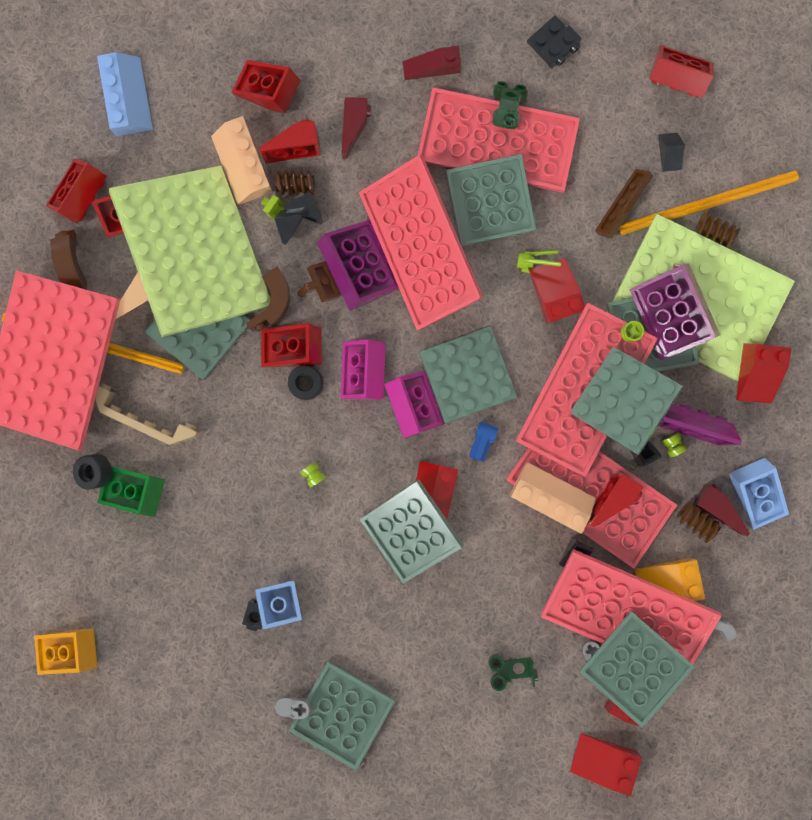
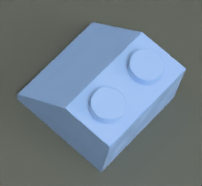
[255,581,302,629]

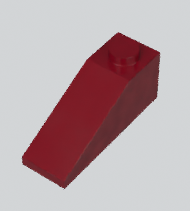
[402,46,461,80]
[341,97,371,159]
[693,484,750,537]

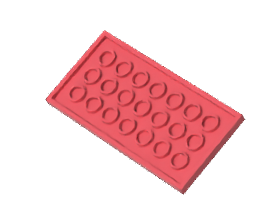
[417,87,580,193]
[359,155,484,330]
[515,303,658,477]
[506,448,677,569]
[541,549,721,664]

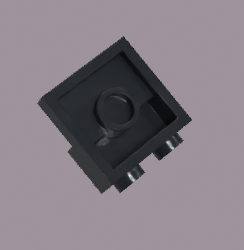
[527,15,582,69]

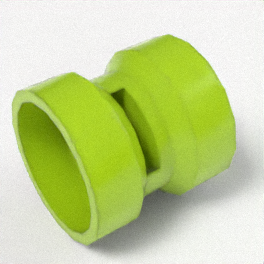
[620,321,644,342]
[661,432,688,458]
[300,462,326,488]

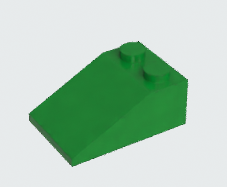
[97,467,165,517]

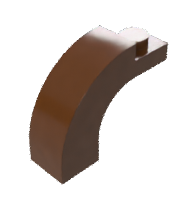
[50,229,87,290]
[246,266,290,332]

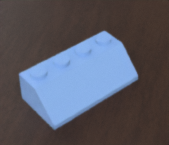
[97,52,153,136]

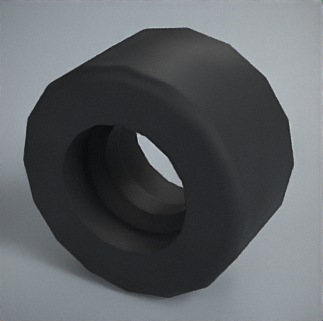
[288,365,323,400]
[73,454,112,490]

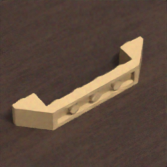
[95,382,201,445]

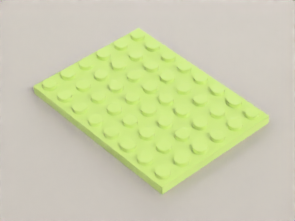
[109,166,271,337]
[607,214,795,382]

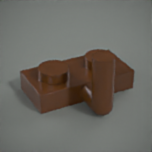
[298,261,341,303]

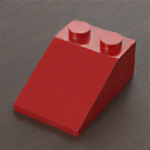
[231,60,301,114]
[259,119,321,163]
[529,258,585,324]
[261,323,322,368]
[736,343,792,404]
[587,474,643,527]
[570,733,642,796]

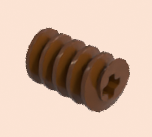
[275,170,315,195]
[696,212,741,248]
[676,501,721,543]

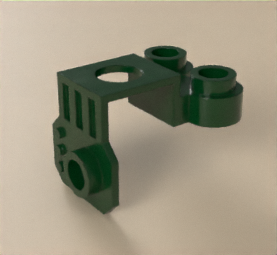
[492,81,528,129]
[488,654,538,691]

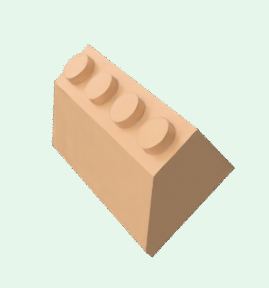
[211,116,273,205]
[509,462,596,534]

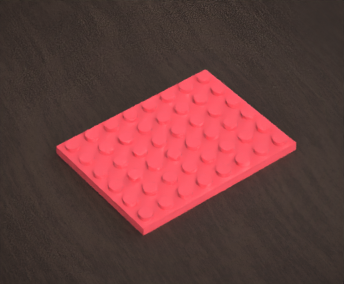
[0,270,121,450]

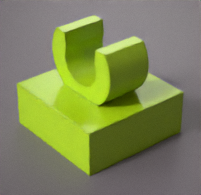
[261,195,285,221]

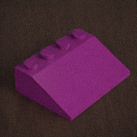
[317,220,399,311]
[629,263,721,360]
[658,404,742,446]

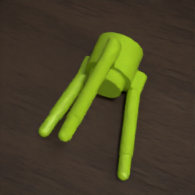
[517,250,561,273]

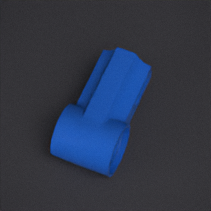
[469,421,498,462]

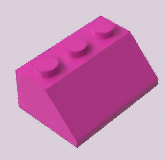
[341,340,385,400]
[384,371,444,438]

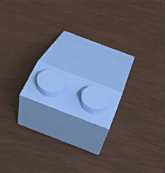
[729,458,789,530]

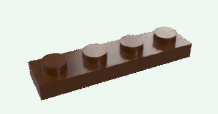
[595,169,653,239]

